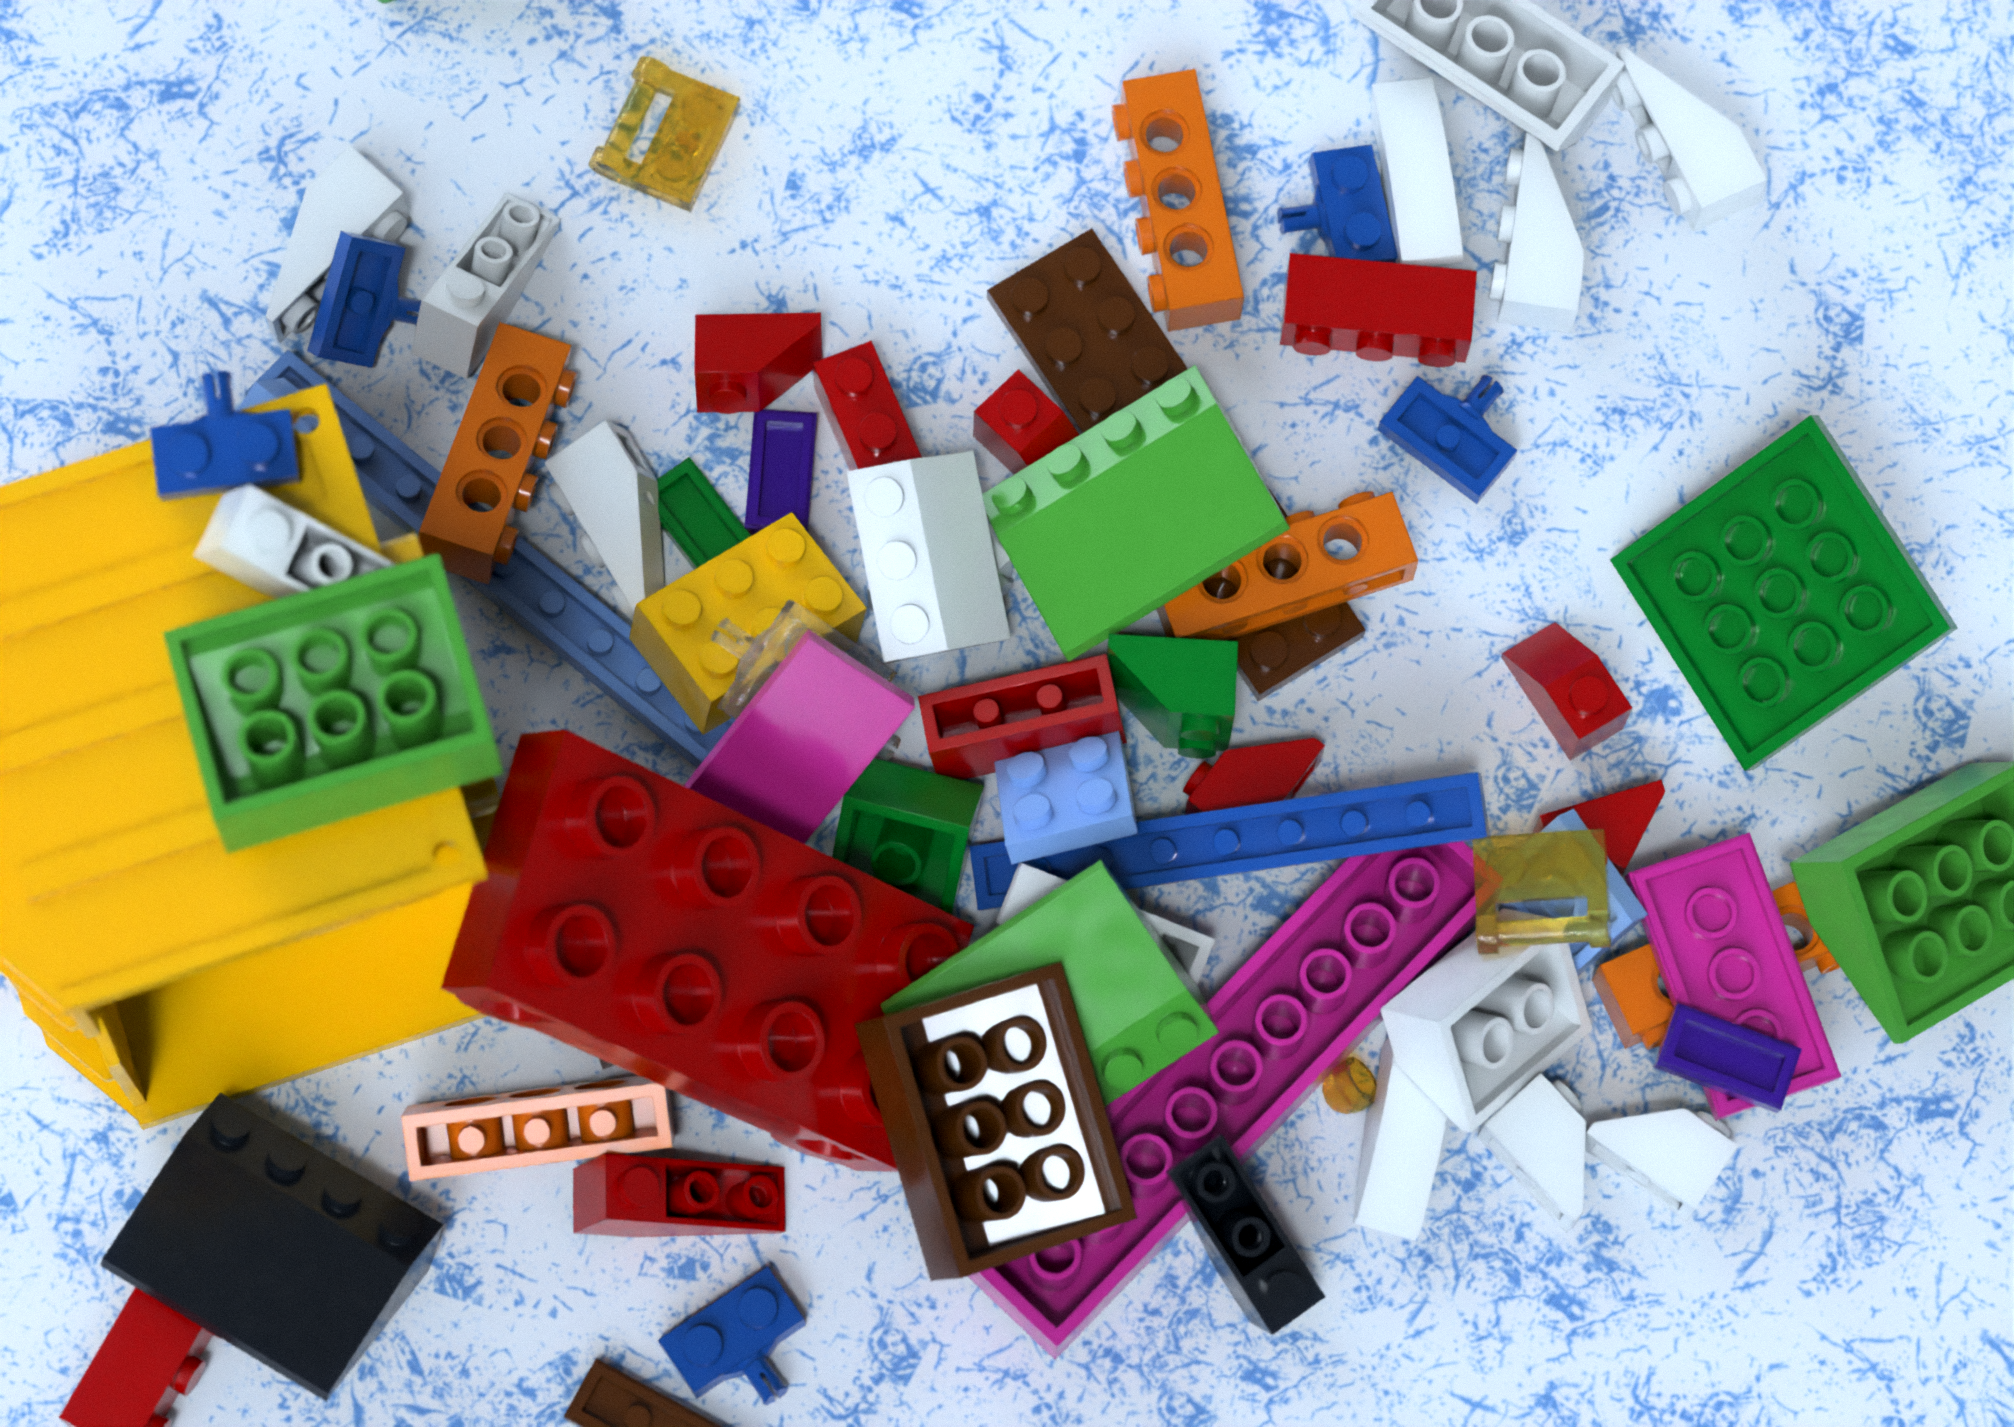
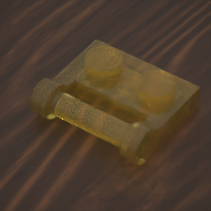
[588,56,741,212]
[1473,829,1611,955]

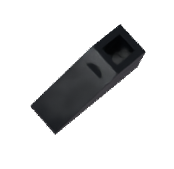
[1165,1133,1326,1335]

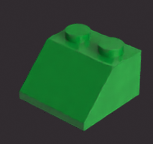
[1106,634,1238,759]
[832,758,984,915]

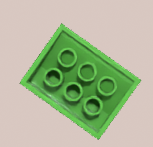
[982,365,1290,661]
[163,553,503,854]
[1789,761,2014,1044]
[880,860,1219,1107]

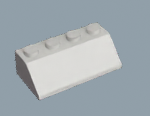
[1352,0,1626,152]

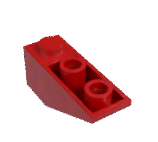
[573,1154,785,1237]

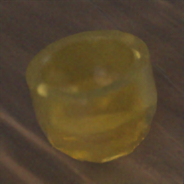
[1322,1057,1377,1114]

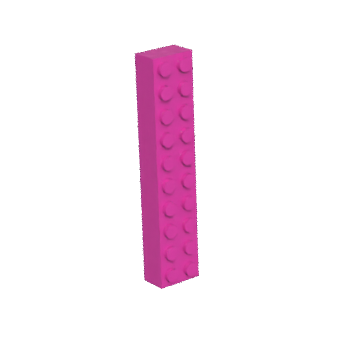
[967,842,1506,1360]

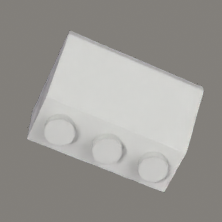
[846,451,1011,664]
[1380,908,1593,1133]

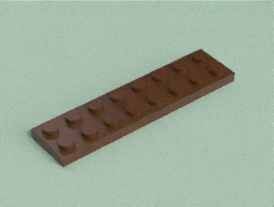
[987,228,1366,702]

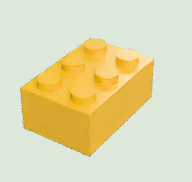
[629,512,867,735]

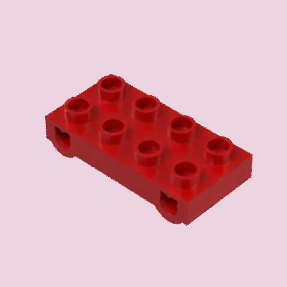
[441,729,974,1172]

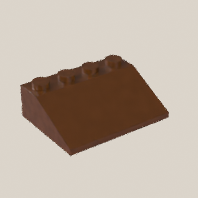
[854,962,1137,1281]

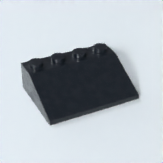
[100,1092,444,1401]

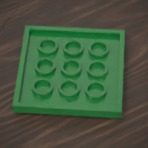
[1610,415,1958,771]

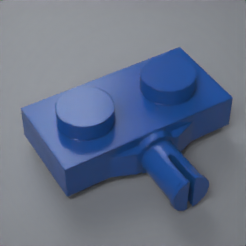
[1277,144,1398,263]
[307,231,421,368]
[150,371,301,501]
[1377,375,1517,504]
[658,1266,806,1405]

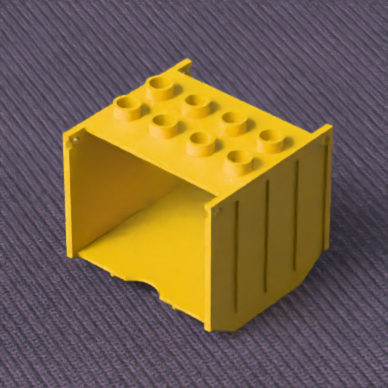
[0,383,500,1130]

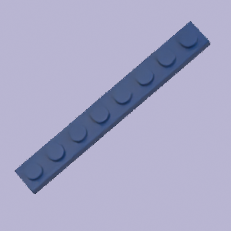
[969,772,1490,910]

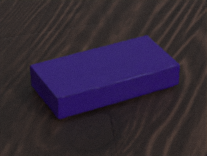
[744,410,817,535]
[1653,1003,1802,1113]

